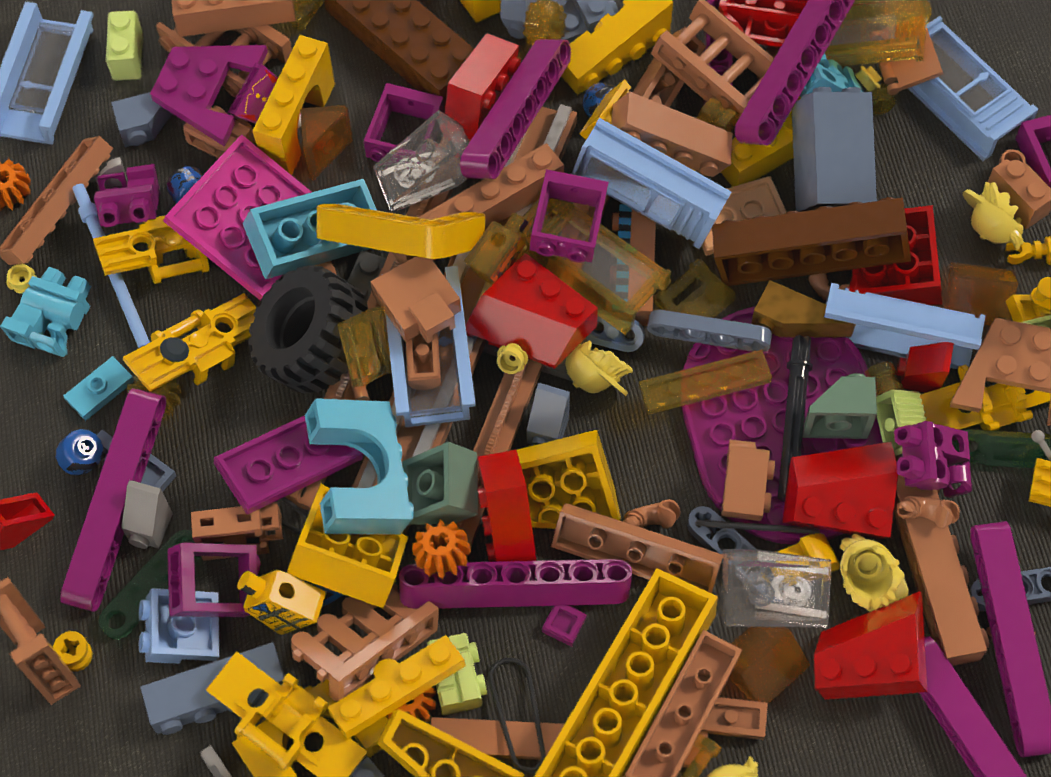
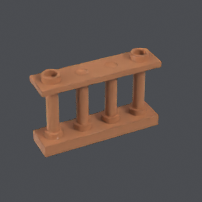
[651,0,774,126]
[156,22,292,97]
[0,577,81,705]

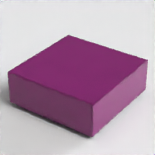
[542,605,587,647]

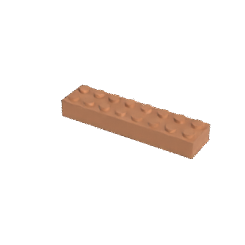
[0,136,113,265]
[551,503,724,594]
[625,630,742,777]

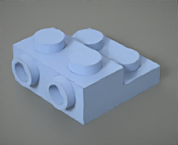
[139,588,219,664]

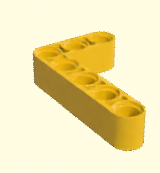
[317,204,485,259]

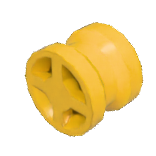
[53,631,93,671]

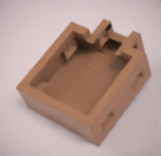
[370,257,461,343]
[191,502,283,561]

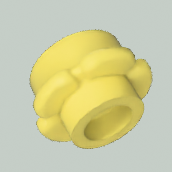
[855,65,882,92]
[6,264,37,294]
[497,343,528,374]

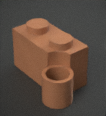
[988,149,1051,229]
[721,439,775,521]

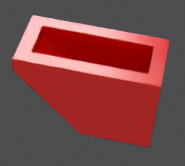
[896,342,954,393]
[0,492,55,551]

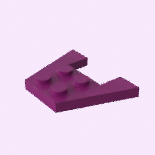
[150,45,268,147]

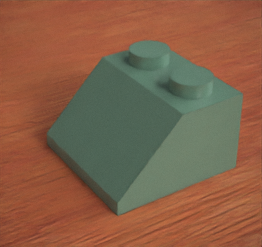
[802,373,877,439]
[403,442,478,525]

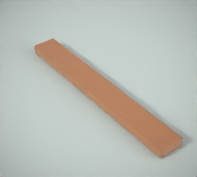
[431,717,708,768]

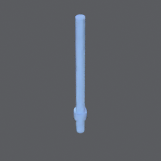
[72,184,150,348]

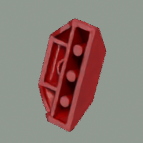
[718,0,808,47]

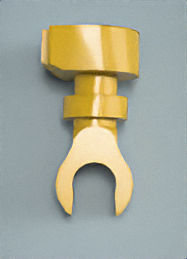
[1005,236,1051,265]

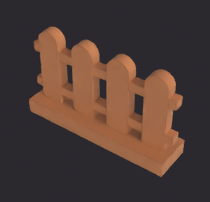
[291,583,439,702]

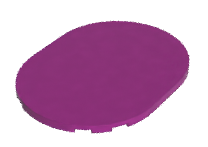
[680,307,883,545]

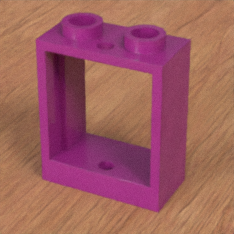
[364,83,444,170]
[1015,115,1051,188]
[530,169,609,263]
[168,543,260,617]

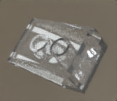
[373,110,469,212]
[720,549,831,627]

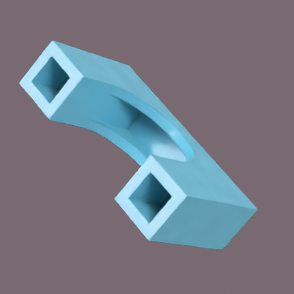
[305,398,414,534]

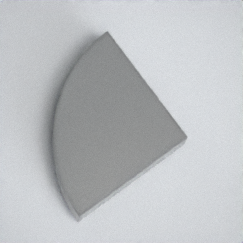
[97,157,128,190]
[200,745,231,777]

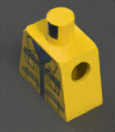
[237,570,326,635]

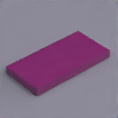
[214,415,363,515]

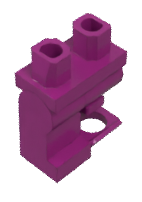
[94,164,160,227]
[894,421,972,498]

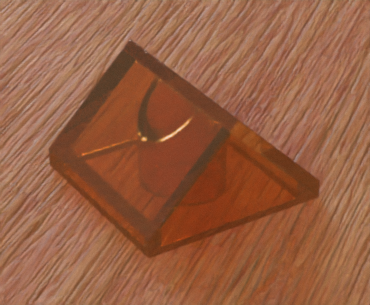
[300,105,353,180]
[946,262,1018,325]
[729,616,810,705]

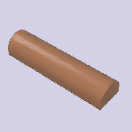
[406,332,441,390]

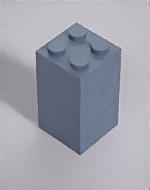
[792,87,877,212]

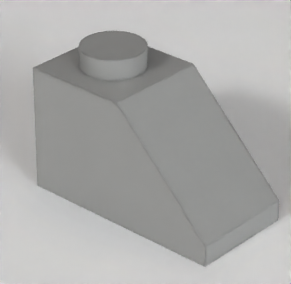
[122,480,173,549]

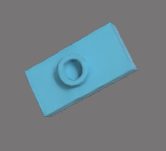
[63,356,135,421]

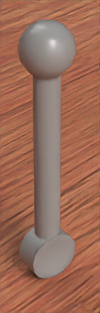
[1031,430,1051,461]

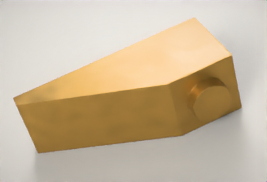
[751,280,856,337]

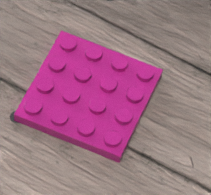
[163,134,312,301]

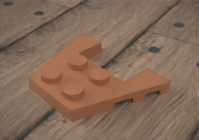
[949,318,1051,426]

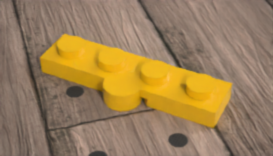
[327,635,466,740]

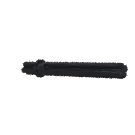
[778,335,813,501]

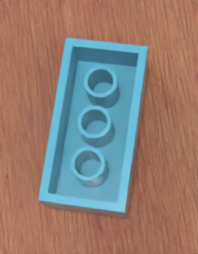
[242,179,377,280]

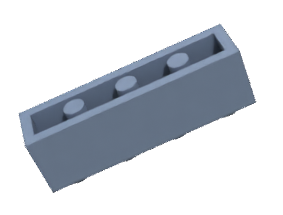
[141,642,285,735]

